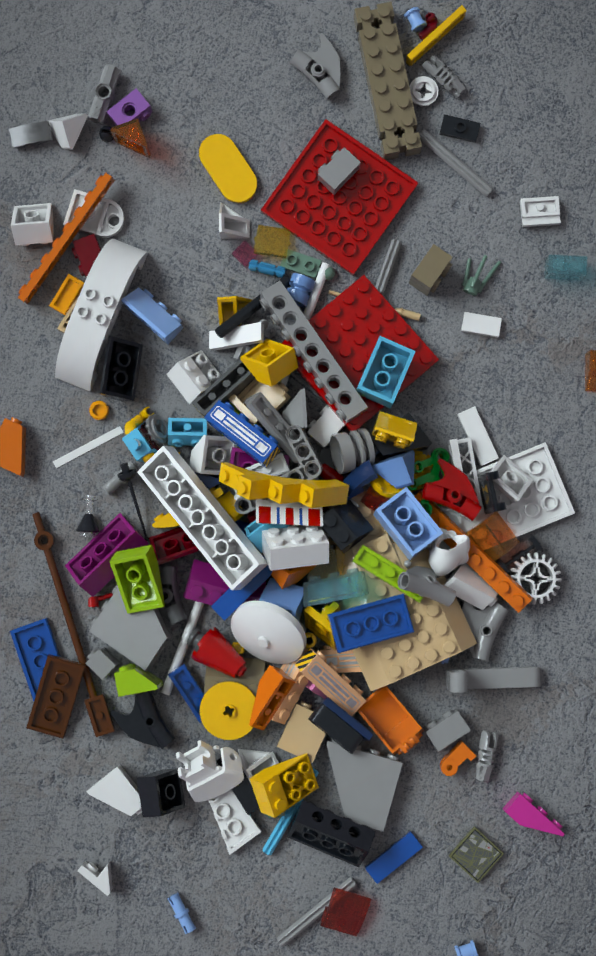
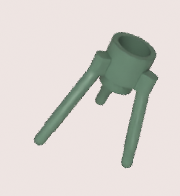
[462,255,501,296]

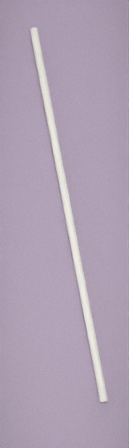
[161,262,331,695]

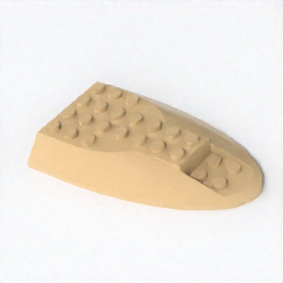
[328,490,477,691]

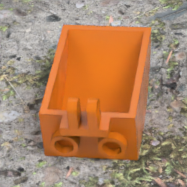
[357,686,424,756]

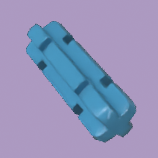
[249,259,286,278]

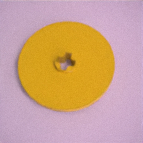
[200,681,255,740]

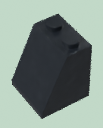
[372,413,432,459]

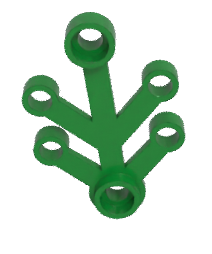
[407,448,450,516]

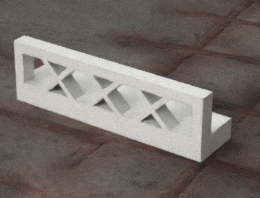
[447,438,484,517]

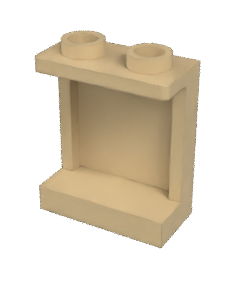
[229,378,291,427]
[277,701,325,763]

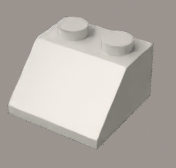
[11,203,54,246]

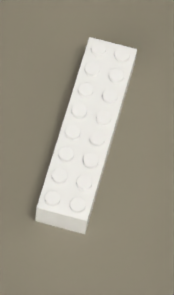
[137,446,268,591]

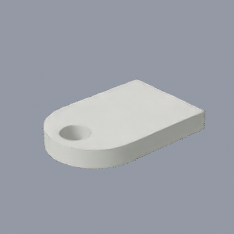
[63,189,125,238]

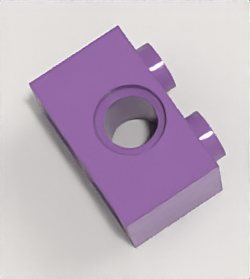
[107,88,152,134]

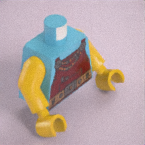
[122,407,180,463]

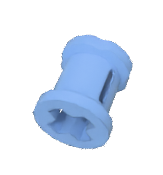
[404,7,427,33]
[454,940,478,956]

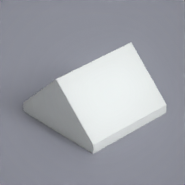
[489,455,533,503]

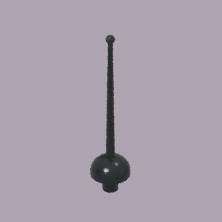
[117,462,149,541]

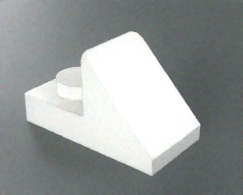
[78,861,113,896]

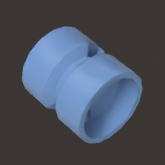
[287,273,315,307]

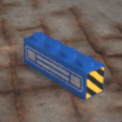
[204,400,281,468]

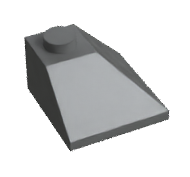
[282,389,308,432]

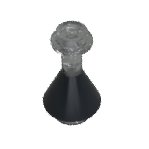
[76,494,99,538]

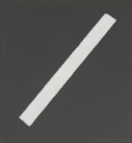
[53,426,124,468]

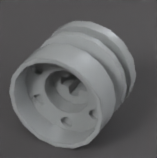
[330,428,375,474]

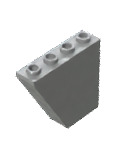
[89,585,171,671]
[326,739,403,832]

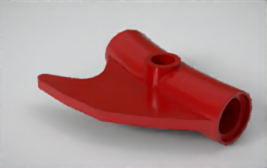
[422,458,482,521]

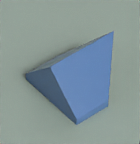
[373,450,415,489]

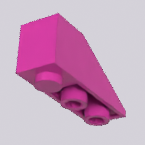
[503,791,565,836]

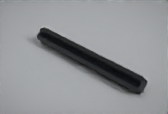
[215,276,290,338]

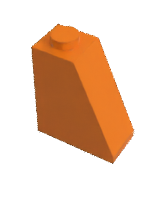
[0,417,26,477]

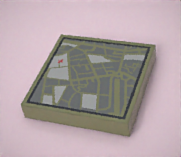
[448,826,504,883]

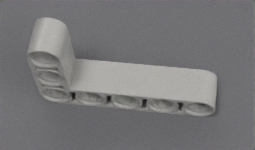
[234,425,323,514]
[445,667,541,693]

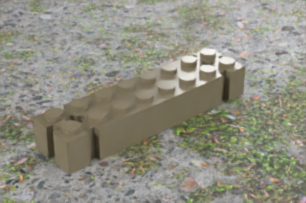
[354,2,422,160]

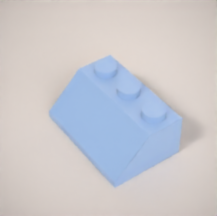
[121,287,183,345]
[373,487,443,560]

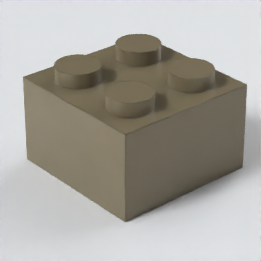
[409,244,453,296]

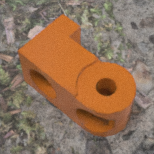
[440,740,476,776]

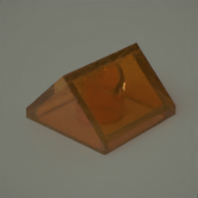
[111,118,151,158]
[466,512,519,561]

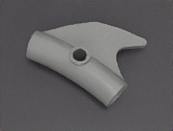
[290,33,341,100]
[398,566,456,607]
[462,601,509,661]

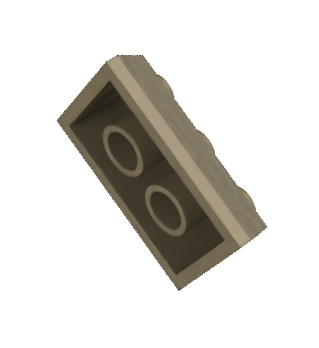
[204,657,265,697]

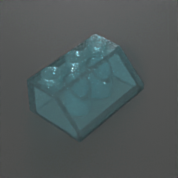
[303,568,369,607]

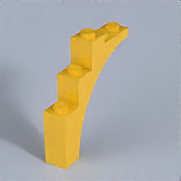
[219,462,349,508]

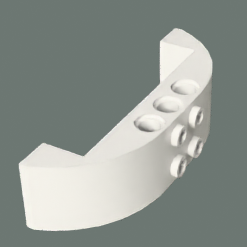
[55,238,148,392]

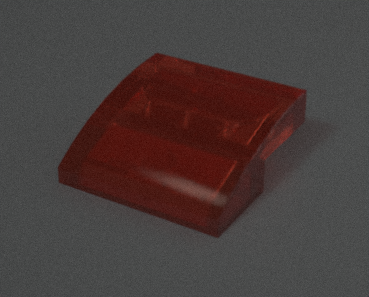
[320,887,371,936]

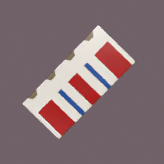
[256,498,323,526]

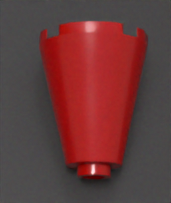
[192,627,247,678]

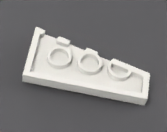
[208,789,262,855]

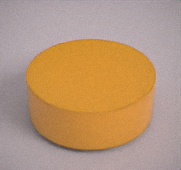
[89,401,109,420]

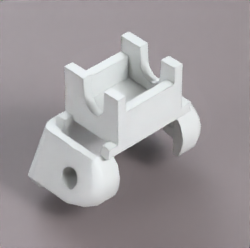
[176,740,244,802]

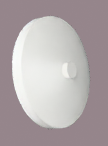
[231,601,307,664]

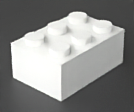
[262,525,329,571]

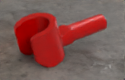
[88,593,113,607]

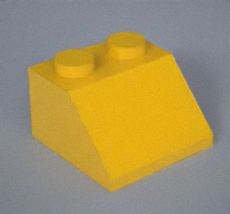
[240,339,298,387]

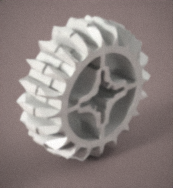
[510,552,562,605]

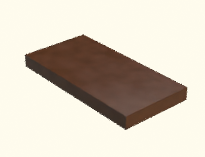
[26,654,86,739]

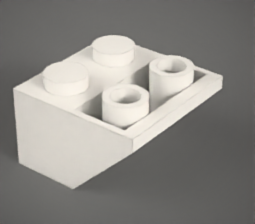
[166,350,221,404]

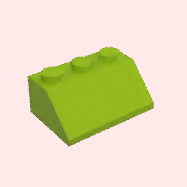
[114,663,164,697]

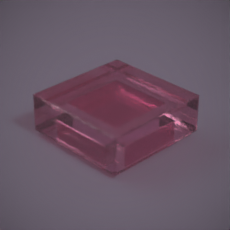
[232,241,258,268]

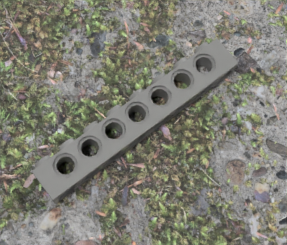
[259,280,368,423]

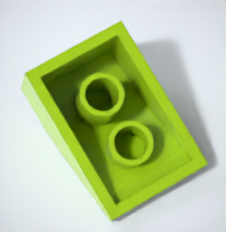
[109,545,165,614]

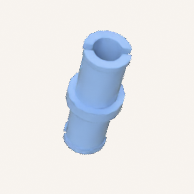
[167,892,196,934]

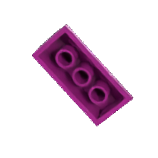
[65,513,149,597]
[183,559,266,612]

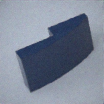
[343,460,378,500]

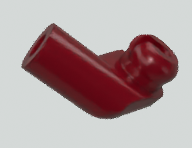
[418,12,438,41]

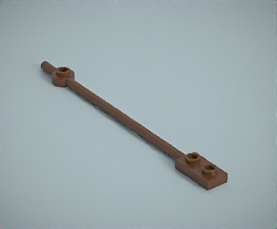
[32,512,115,737]

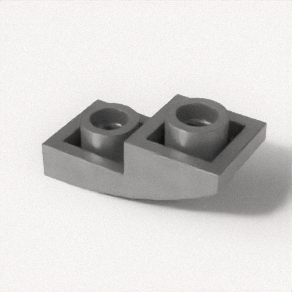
[9,121,52,148]

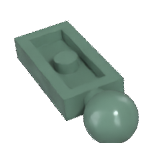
[280,249,335,281]

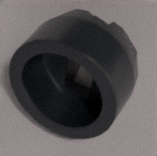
[99,126,115,142]

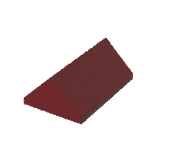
[149,527,200,566]

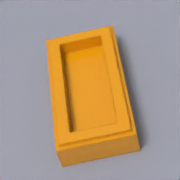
[49,273,84,315]

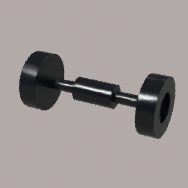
[495,535,543,574]

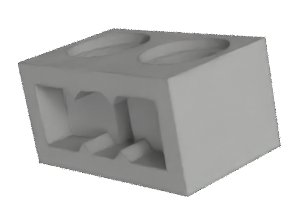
[85,647,121,680]

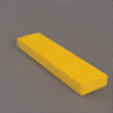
[406,5,466,66]

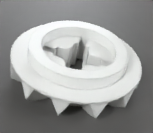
[409,76,438,107]

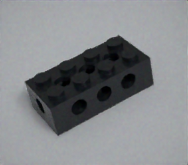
[287,801,376,867]

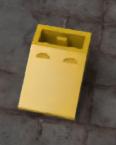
[372,411,417,449]
[249,753,319,818]

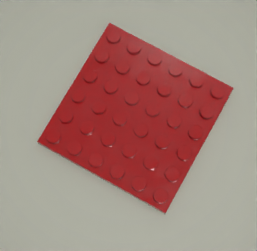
[261,119,418,276]
[281,275,439,431]

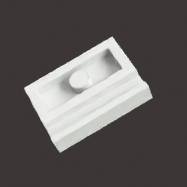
[520,196,561,227]

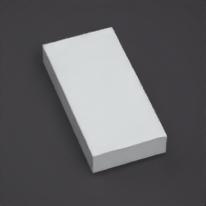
[461,312,502,338]

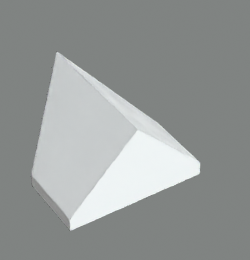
[48,114,88,150]
[219,202,250,239]
[238,749,279,783]

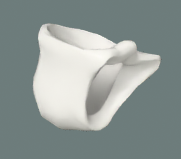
[428,528,470,576]

